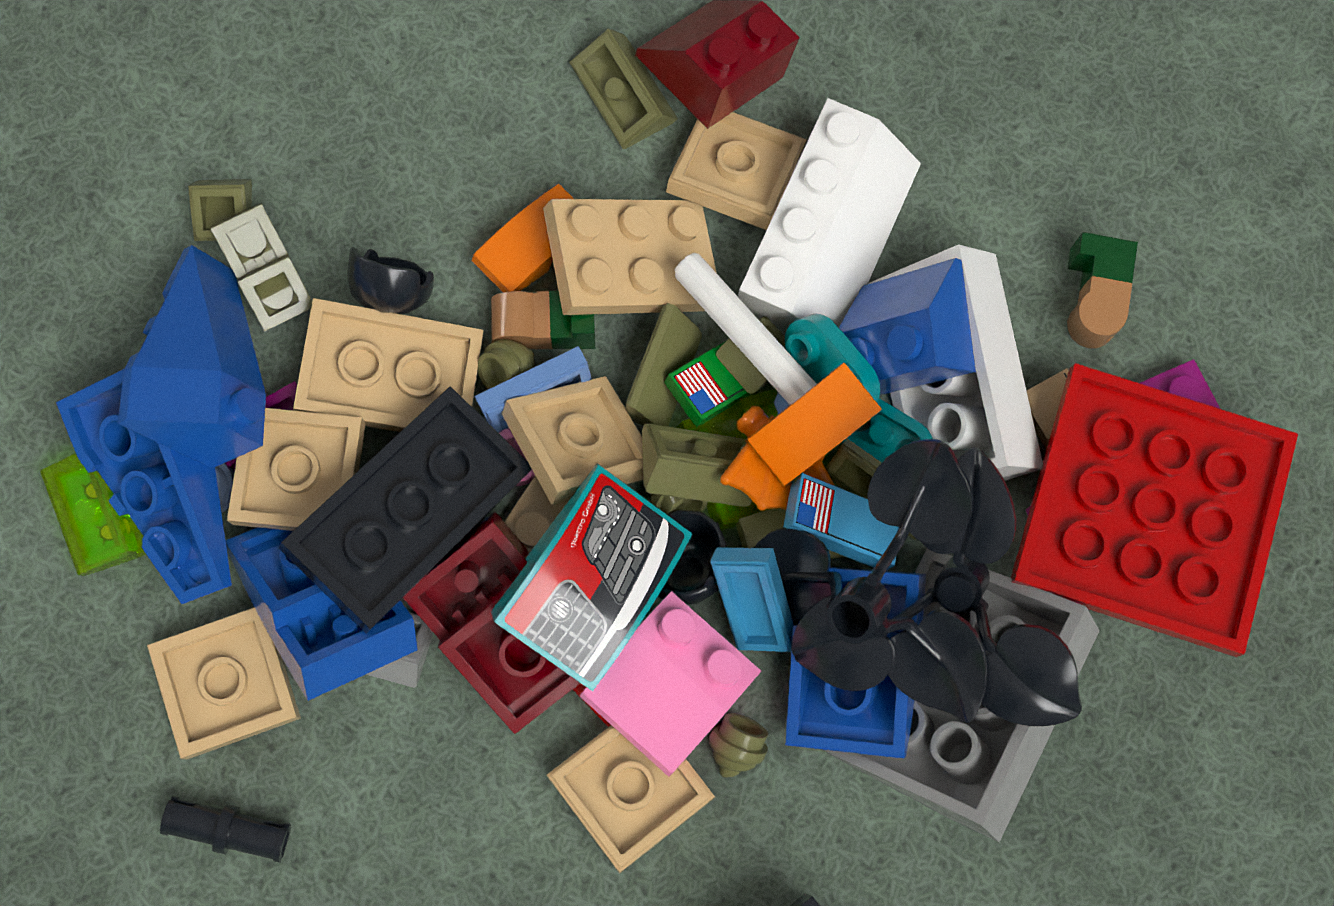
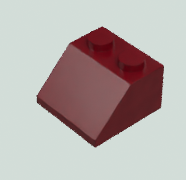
[635,0,800,129]

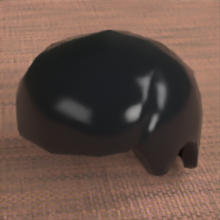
[347,247,434,314]
[658,509,728,605]

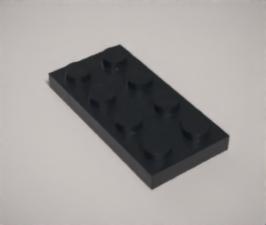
[279,386,532,634]

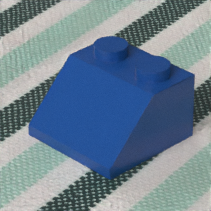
[839,258,976,395]

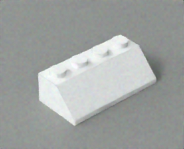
[738,98,921,333]
[868,244,1043,481]

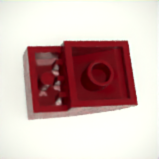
[403,511,580,734]

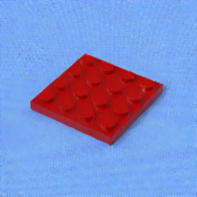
[1011,363,1298,657]

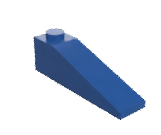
[118,245,266,468]
[56,369,232,604]

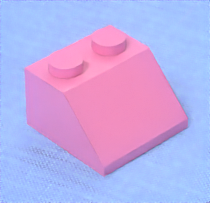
[580,591,761,777]

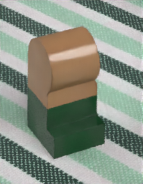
[1067,232,1138,348]
[491,290,596,349]

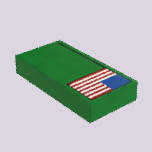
[664,341,770,428]

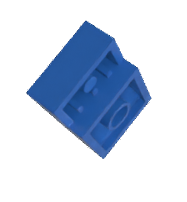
[226,527,418,701]
[785,566,926,759]

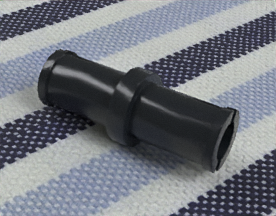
[160,796,291,863]

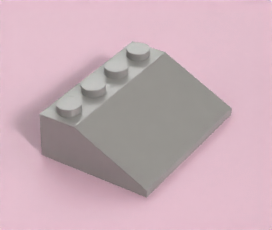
[825,548,1099,843]

